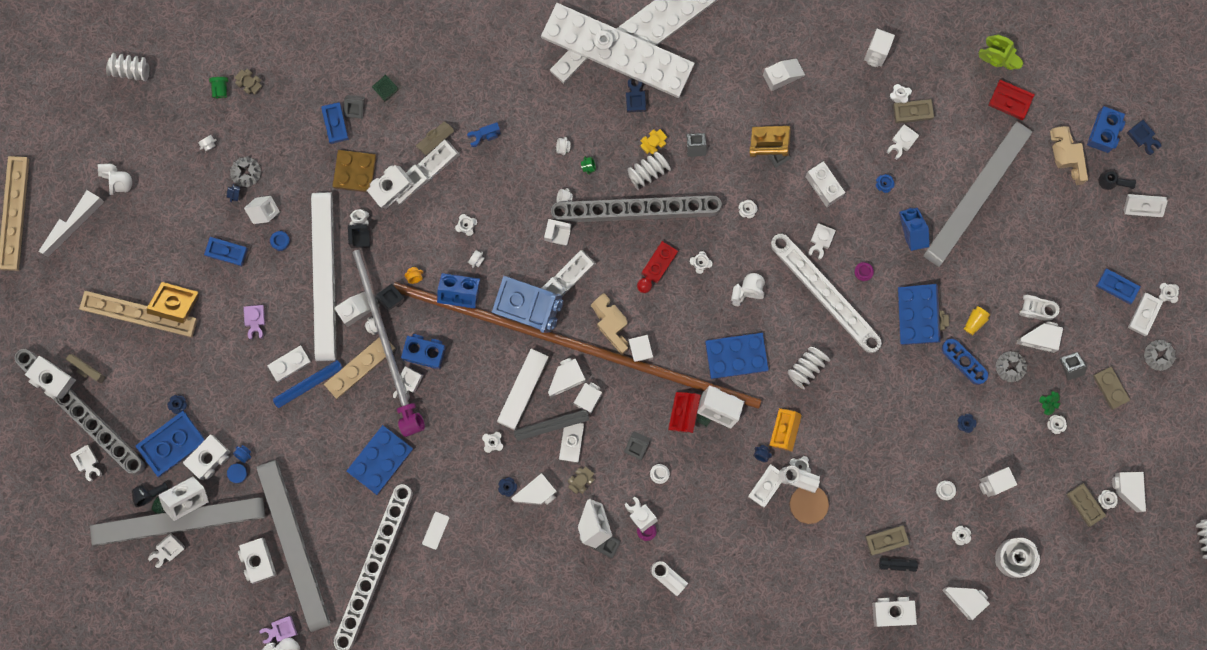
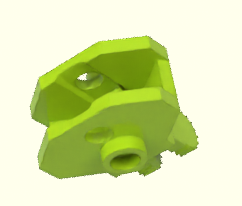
[978,35,1023,70]

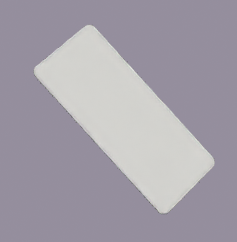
[422,512,449,550]

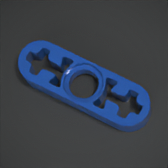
[941,339,988,385]

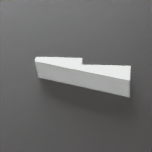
[388,139,460,204]
[39,191,104,257]
[542,250,596,295]
[497,349,548,430]

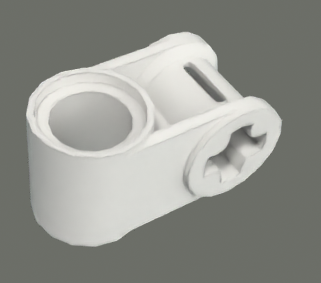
[1019,295,1059,321]

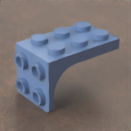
[492,276,564,333]

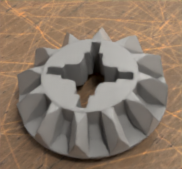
[230,157,261,187]
[1144,340,1176,371]
[996,351,1027,382]

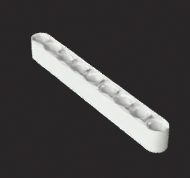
[311,192,336,361]
[334,484,413,650]

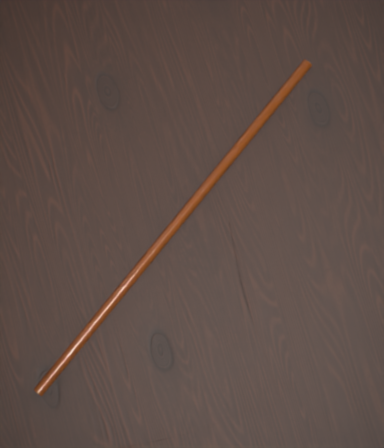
[394,282,761,409]

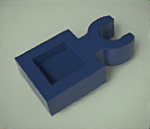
[626,79,646,113]
[1127,120,1161,155]

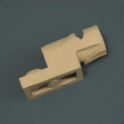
[1050,126,1088,185]
[591,293,628,355]

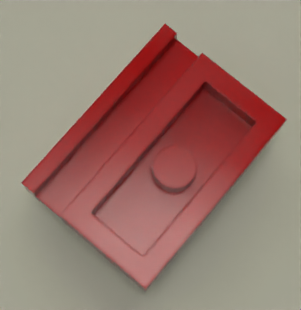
[988,80,1035,121]
[668,392,701,433]

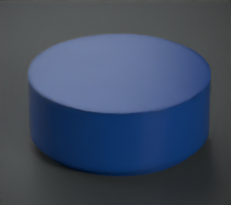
[270,231,290,251]
[227,464,248,484]

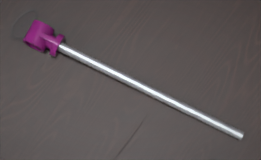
[352,250,425,437]

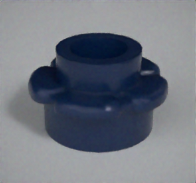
[226,184,240,203]
[167,395,187,414]
[958,414,977,433]
[753,445,772,463]
[498,477,517,497]

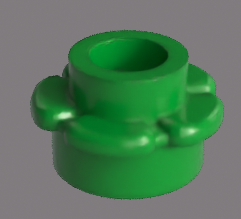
[581,156,596,175]

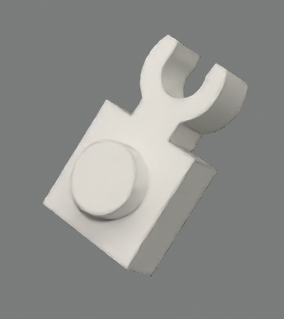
[887,124,919,160]
[808,223,836,260]
[393,366,423,400]
[71,445,102,482]
[625,497,658,533]
[148,533,185,568]

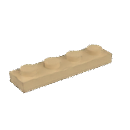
[324,337,396,399]

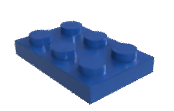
[898,284,940,345]
[705,333,768,379]
[136,411,205,477]
[347,425,414,495]

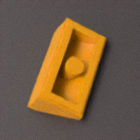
[769,408,802,452]

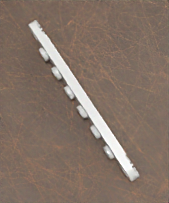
[771,234,882,353]

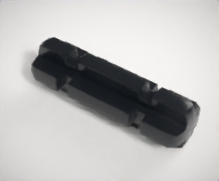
[879,558,918,572]

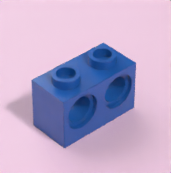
[1087,106,1125,153]
[437,273,480,308]
[401,334,446,370]

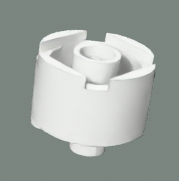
[995,538,1040,578]

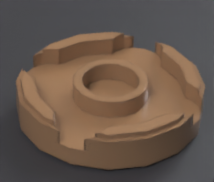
[789,487,829,524]

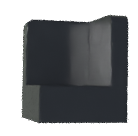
[348,224,370,249]
[375,284,404,311]

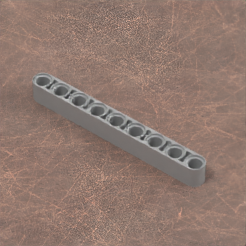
[923,121,1033,267]
[551,196,722,223]
[15,349,146,475]
[257,460,330,632]
[90,498,265,546]

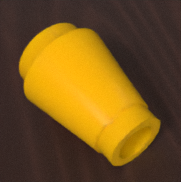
[964,306,990,336]

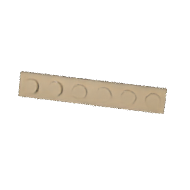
[0,156,29,271]
[79,291,198,338]

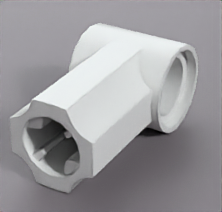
[778,466,820,493]
[650,561,688,596]

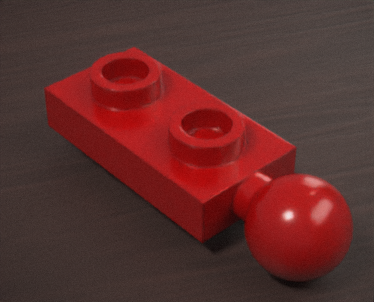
[637,241,678,293]

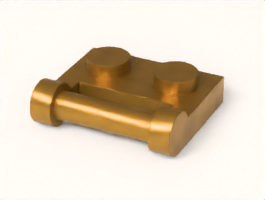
[750,126,791,157]

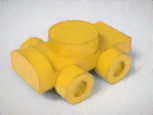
[640,129,667,155]

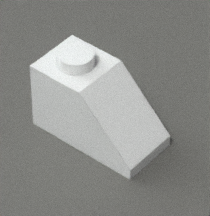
[763,59,805,91]
[334,292,379,327]
[1016,322,1063,353]
[548,358,585,398]
[1112,472,1146,512]
[511,473,557,505]
[578,499,612,548]
[942,587,989,620]

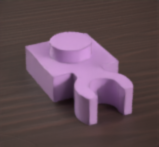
[244,305,265,340]
[259,616,298,643]

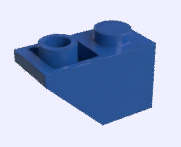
[899,208,930,251]

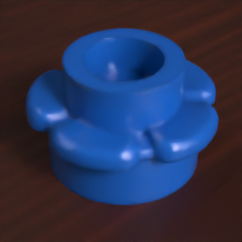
[876,174,895,193]
[233,445,251,463]

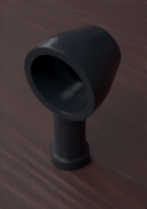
[1098,171,1136,190]
[132,482,169,507]

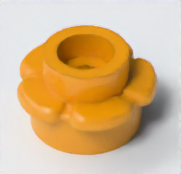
[404,267,423,284]

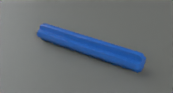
[273,360,343,408]

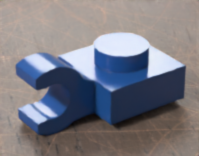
[467,122,501,147]

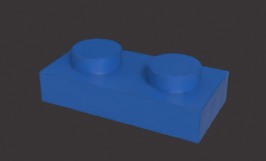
[321,102,349,144]
[204,237,248,267]
[1096,268,1140,304]

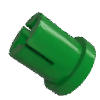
[209,77,228,99]

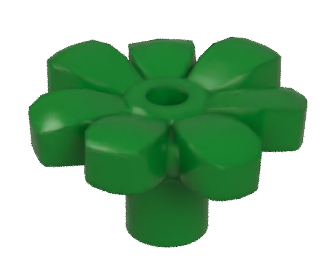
[1039,391,1060,416]

